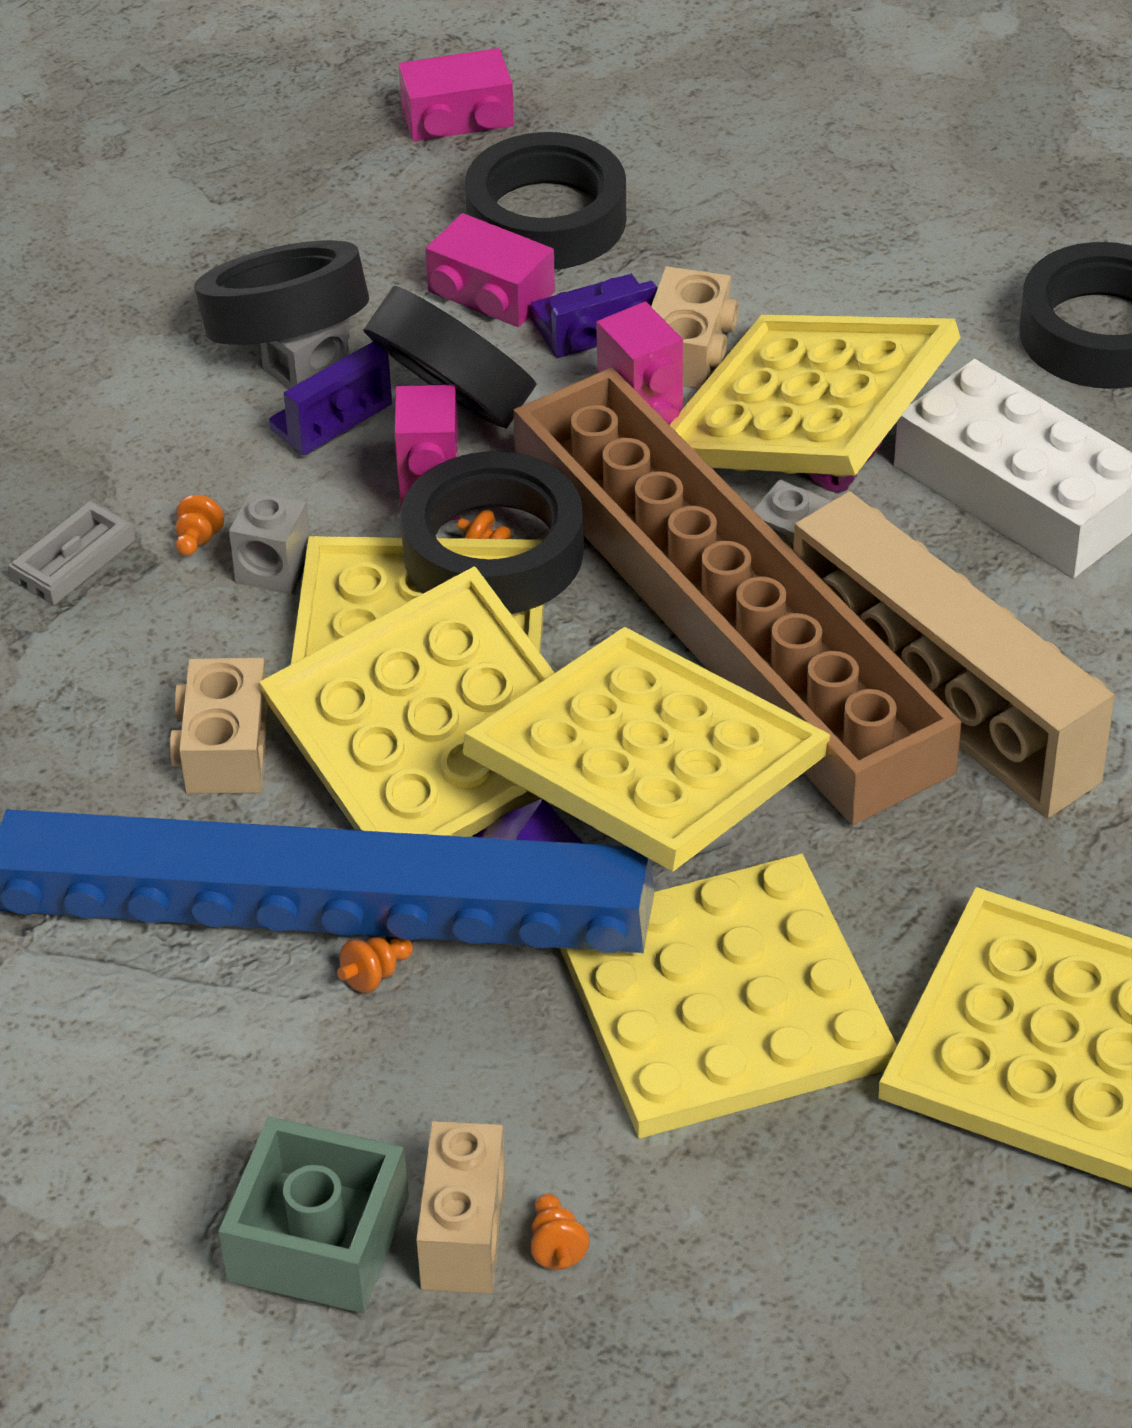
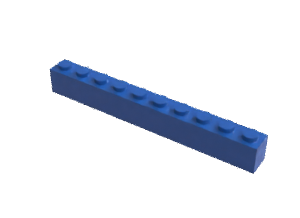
[0,809,655,953]

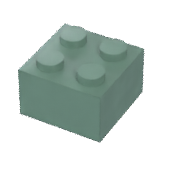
[219,1116,409,1314]

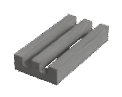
[8,501,136,606]

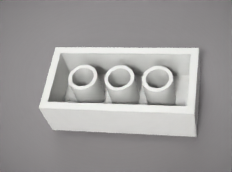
[894,359,1132,579]

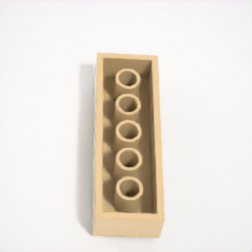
[793,491,1115,819]

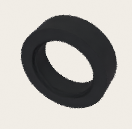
[465,132,627,270]
[194,240,369,345]
[1019,242,1132,389]
[364,286,537,429]
[401,451,584,614]

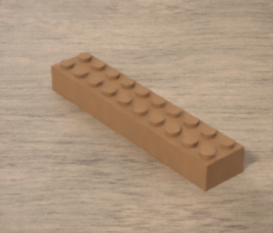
[513,367,961,826]

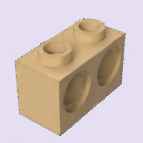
[651,266,739,389]
[170,658,269,794]
[416,1121,506,1294]

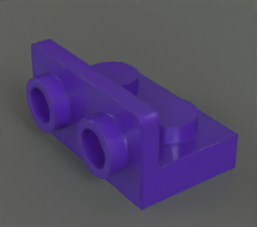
[531,273,658,358]
[269,341,392,456]

